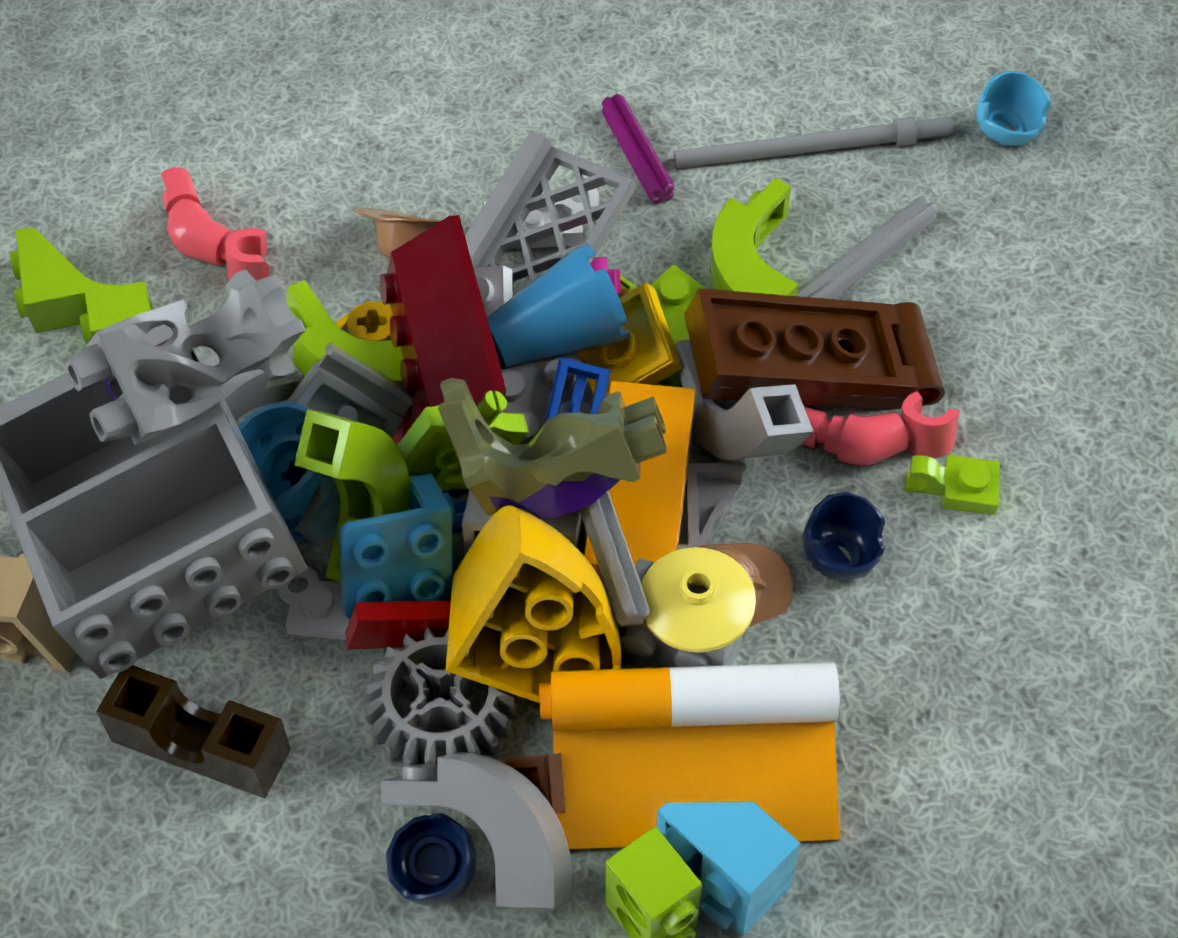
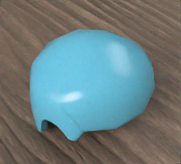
[976,71,1051,147]

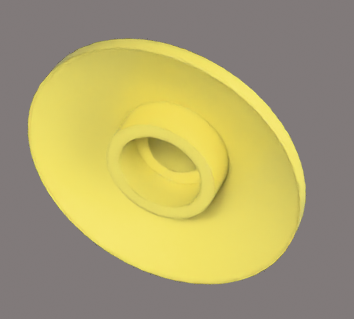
[641,547,756,653]

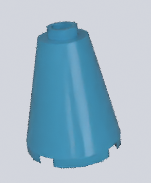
[487,243,631,367]

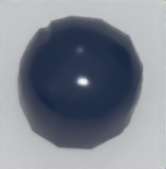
[802,492,886,581]
[386,813,477,906]

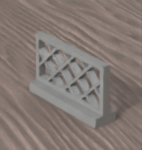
[465,131,637,282]

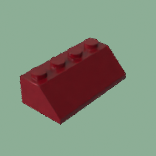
[380,215,507,425]

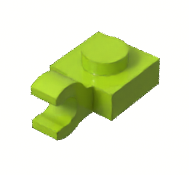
[905,454,1000,515]

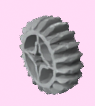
[364,627,519,766]

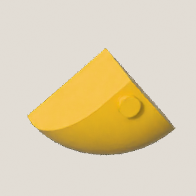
[446,505,621,703]

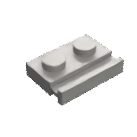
[287,343,414,438]

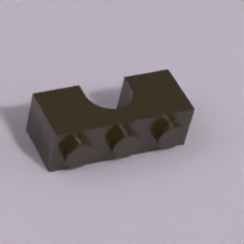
[96,665,291,799]

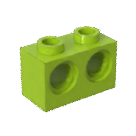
[605,826,702,938]

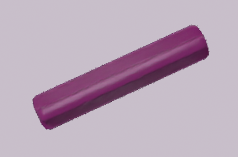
[602,94,674,204]

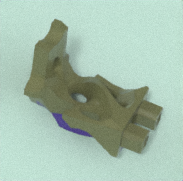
[438,378,667,520]

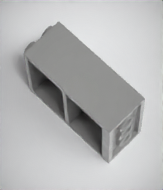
[0,324,308,679]

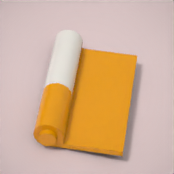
[539,662,840,849]

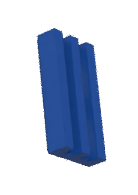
[543,357,611,425]

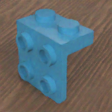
[339,473,456,619]

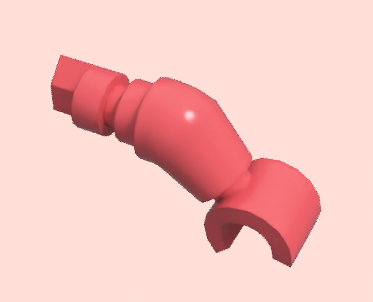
[161,167,269,281]
[801,391,960,466]

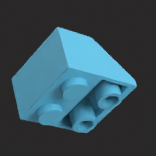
[656,802,800,936]

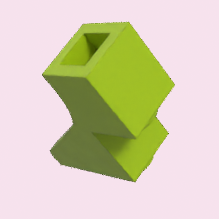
[10,228,154,344]

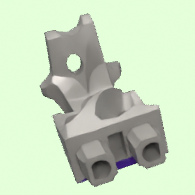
[65,269,306,445]

